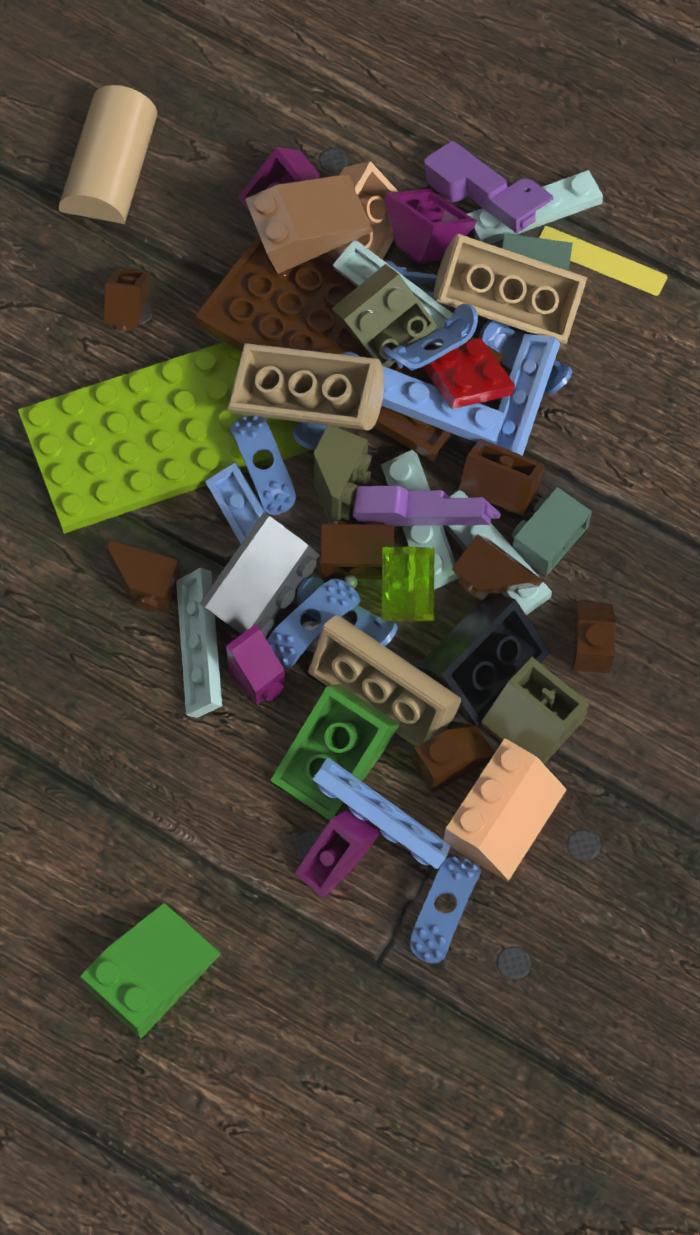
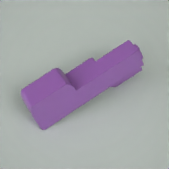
[425,141,554,234]
[353,486,500,526]

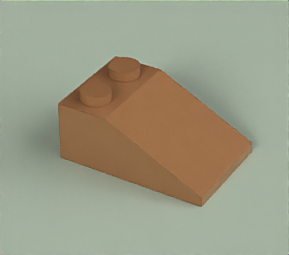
[245,174,373,274]

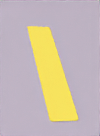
[539,226,668,296]

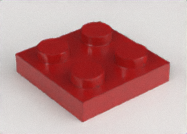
[423,338,515,409]

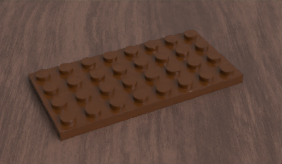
[194,234,504,462]

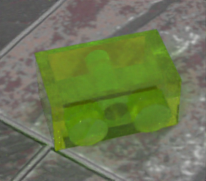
[382,547,435,621]

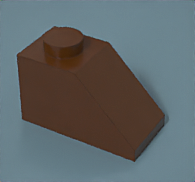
[103,268,151,331]
[452,534,543,594]
[107,540,180,613]
[573,601,616,673]
[413,726,494,793]

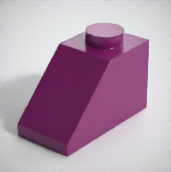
[226,624,285,706]
[294,809,380,898]

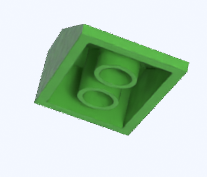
[270,684,400,820]
[80,903,221,1039]

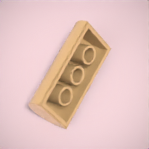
[59,85,157,224]
[434,234,588,344]
[228,343,384,430]
[308,615,461,747]

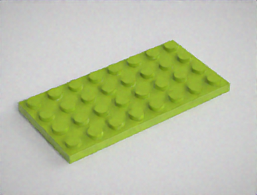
[18,342,311,534]

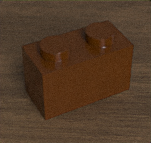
[459,439,546,516]
[321,521,394,580]

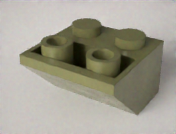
[332,264,438,368]
[314,425,372,523]
[481,657,590,764]

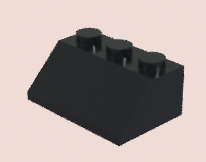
[417,593,551,727]

